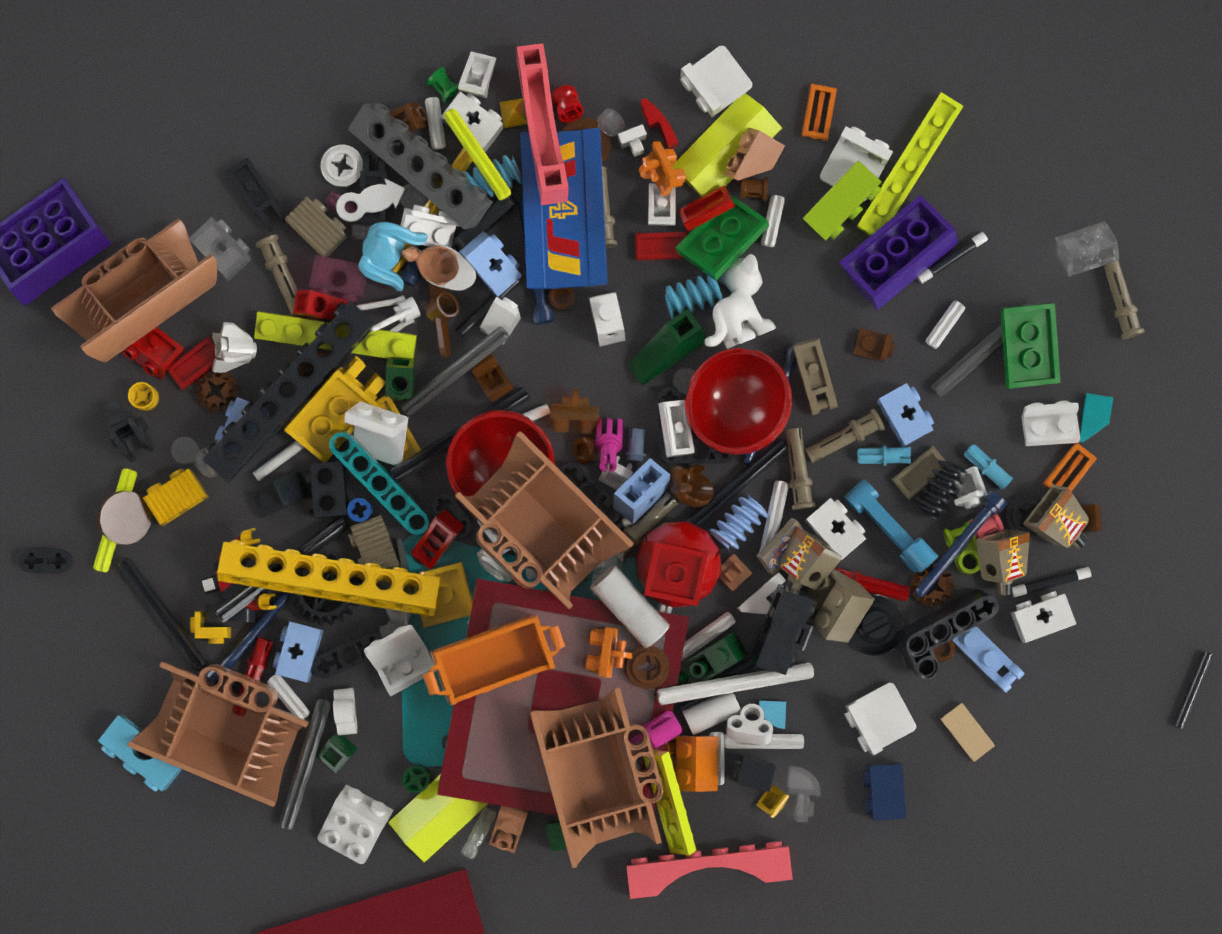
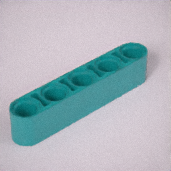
[329,430,430,535]

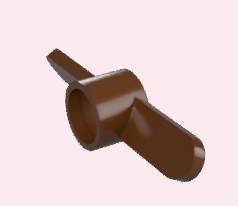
[425,282,459,358]

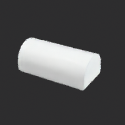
[658,400,695,457]
[682,693,741,735]

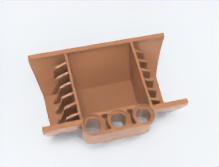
[51,219,217,363]
[455,431,634,610]
[127,661,309,807]
[530,687,663,868]

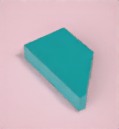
[1079,393,1113,443]

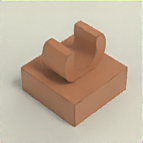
[719,554,752,592]

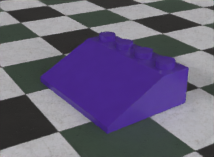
[0,178,112,306]

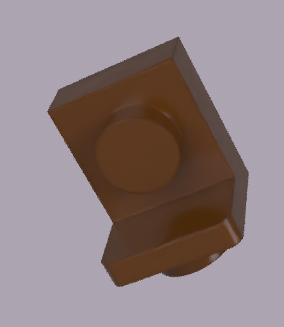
[389,103,428,133]
[852,328,895,363]

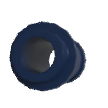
[399,261,420,287]

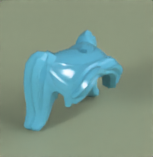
[358,222,428,291]

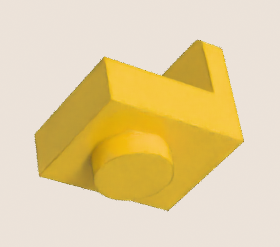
[190,611,231,644]

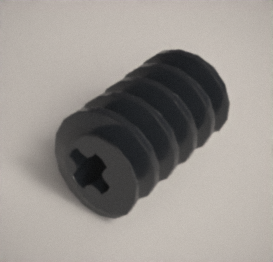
[915,460,970,521]

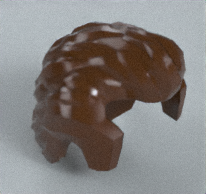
[669,464,713,507]

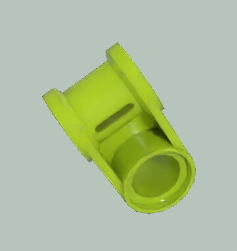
[943,521,980,575]

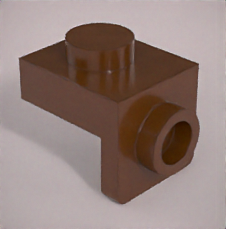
[471,354,514,402]

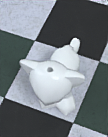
[705,254,776,349]

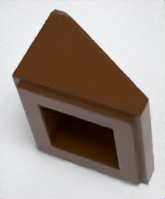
[1081,504,1102,533]

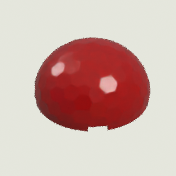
[685,348,792,455]
[446,410,555,496]

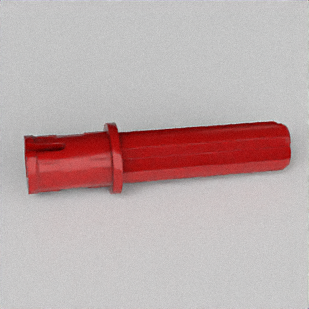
[834,567,910,601]
[232,637,274,716]

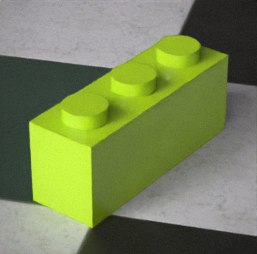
[803,160,882,240]

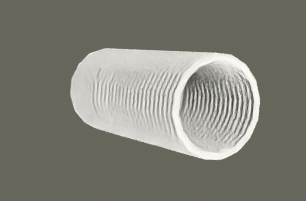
[590,566,670,648]

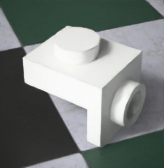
[954,467,987,509]

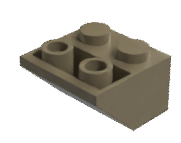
[806,569,875,643]

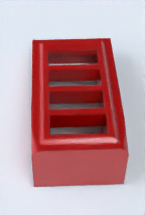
[411,510,464,570]

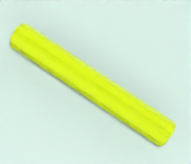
[444,108,511,200]
[93,468,137,572]

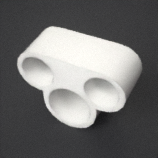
[333,688,358,735]
[727,704,773,745]

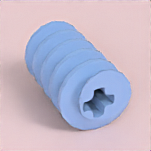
[709,493,768,551]

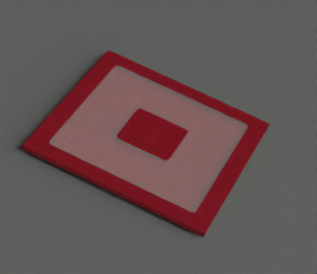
[437,578,689,815]

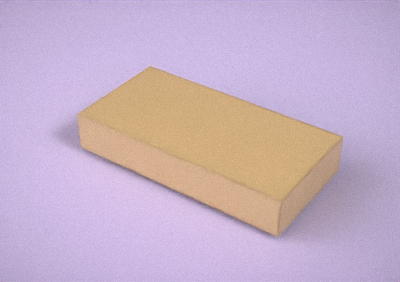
[940,703,995,762]

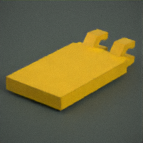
[283,356,386,463]

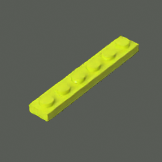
[857,92,963,236]
[254,311,417,358]

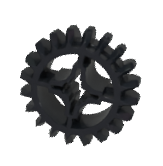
[290,553,362,626]

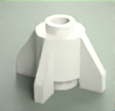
[212,322,257,373]

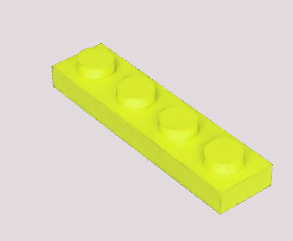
[643,750,696,855]

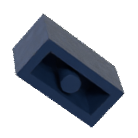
[863,763,906,821]

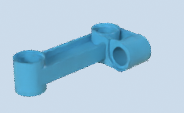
[844,479,938,573]

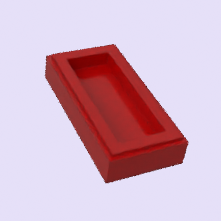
[678,185,735,231]
[635,232,688,261]
[167,336,217,391]

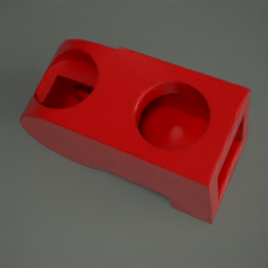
[293,290,348,321]

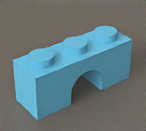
[98,715,182,791]

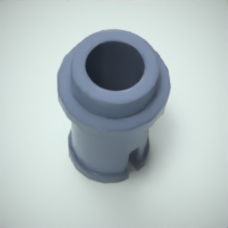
[624,428,646,463]

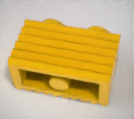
[143,468,209,526]

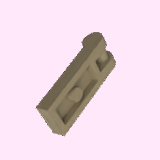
[792,337,838,416]

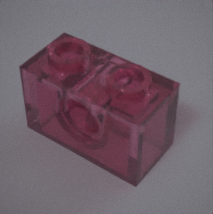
[309,255,369,303]

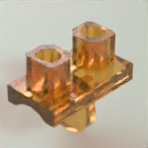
[550,389,599,434]

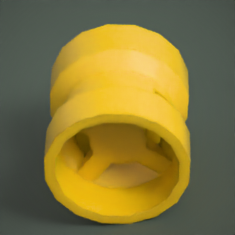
[128,382,159,411]

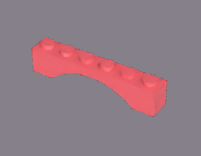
[516,43,569,205]
[626,841,793,899]

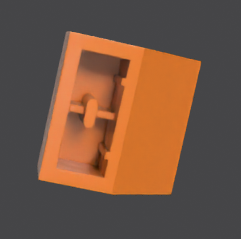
[665,735,718,792]

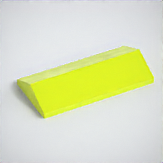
[673,93,782,197]
[388,774,488,863]

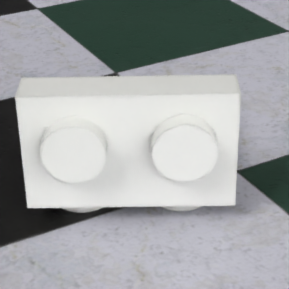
[680,46,752,117]
[820,127,893,202]
[344,402,409,466]
[364,625,436,696]
[844,683,916,755]
[318,784,393,864]

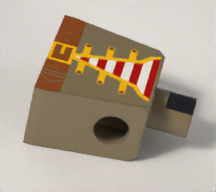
[1023,485,1089,549]
[779,526,842,590]
[976,529,1030,595]

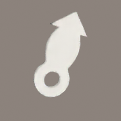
[336,179,405,222]

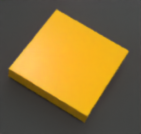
[413,562,473,628]

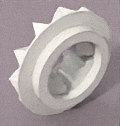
[321,145,363,187]
[477,549,512,581]

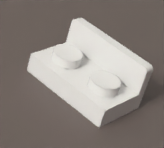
[401,205,460,248]
[1021,401,1080,446]

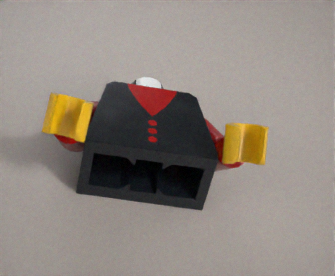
[202,528,277,611]

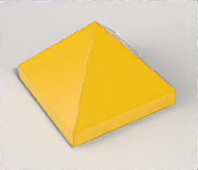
[499,98,527,129]
[756,784,789,818]

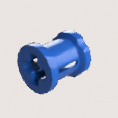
[347,498,374,523]

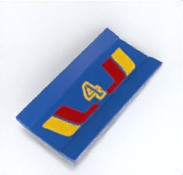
[520,128,608,289]

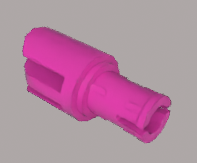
[595,418,623,472]
[628,711,682,748]

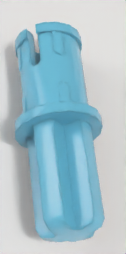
[964,444,1013,490]
[857,445,911,466]

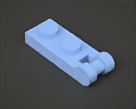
[952,627,1025,693]

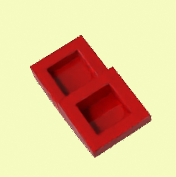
[640,98,678,149]

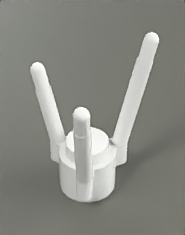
[357,295,421,332]

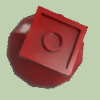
[635,521,721,608]

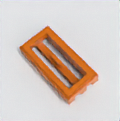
[801,84,837,142]
[1042,443,1097,492]

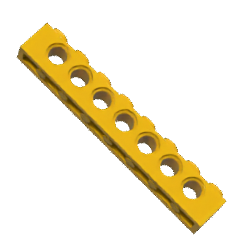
[217,540,440,617]

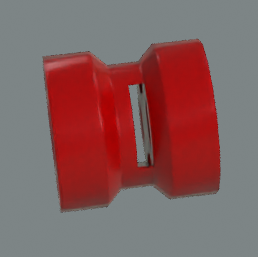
[551,85,584,123]

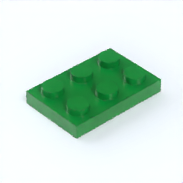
[675,195,769,281]
[1000,303,1060,389]

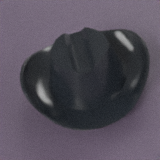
[849,594,905,656]

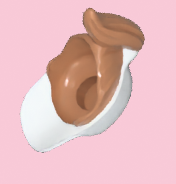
[402,244,476,291]

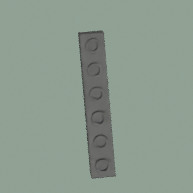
[348,102,493,229]

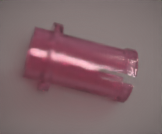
[324,190,358,213]

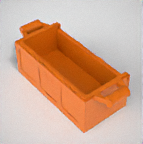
[422,614,565,706]

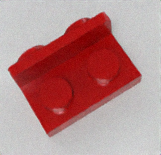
[122,327,184,380]

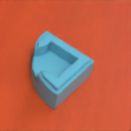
[759,701,786,729]

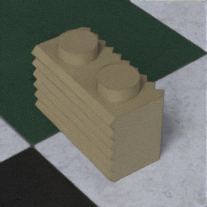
[285,197,347,259]
[348,515,401,570]

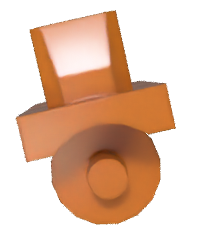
[639,141,686,196]
[586,627,632,677]

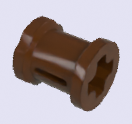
[740,177,768,201]

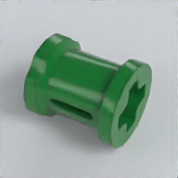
[426,67,459,103]

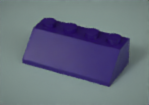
[839,195,958,311]

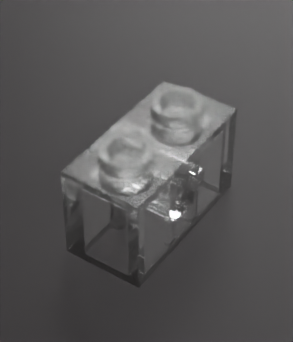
[188,217,252,281]
[1055,221,1119,277]

